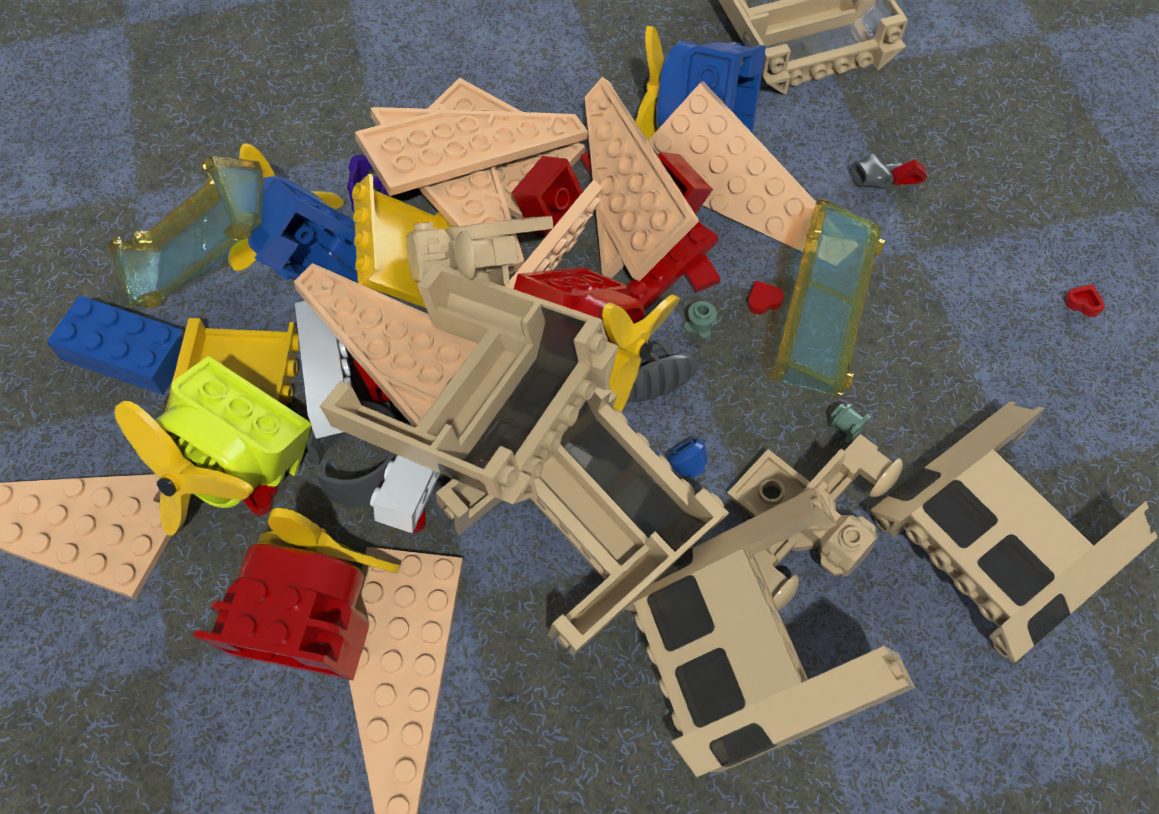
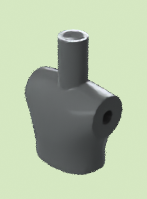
[851,154,902,188]

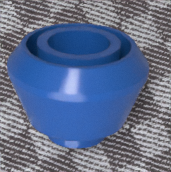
[667,439,708,478]

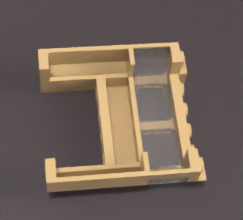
[719,0,908,95]

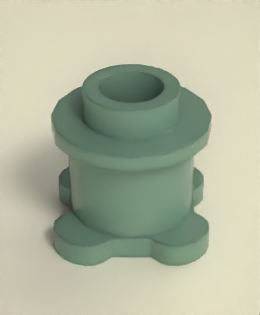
[684,301,717,339]
[830,403,872,444]

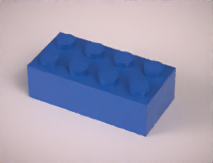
[47,295,185,395]

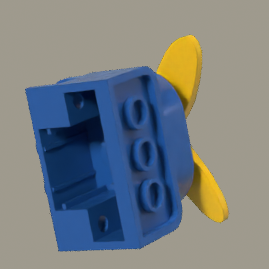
[635,26,766,141]
[228,143,358,283]

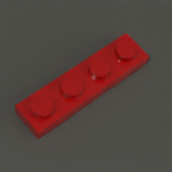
[625,222,718,310]

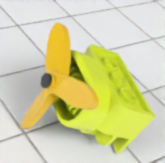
[114,356,312,536]

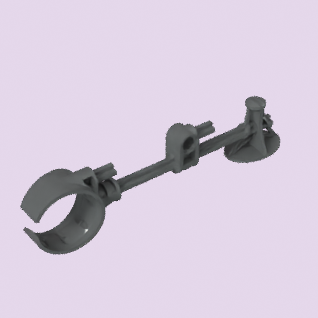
[306,336,699,507]

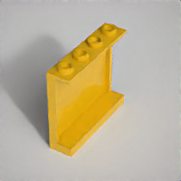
[352,174,452,308]
[165,318,300,412]

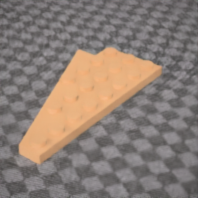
[585,77,699,281]
[648,81,857,266]
[418,103,524,275]
[355,107,588,196]
[294,263,478,428]
[0,474,172,600]
[349,547,464,814]

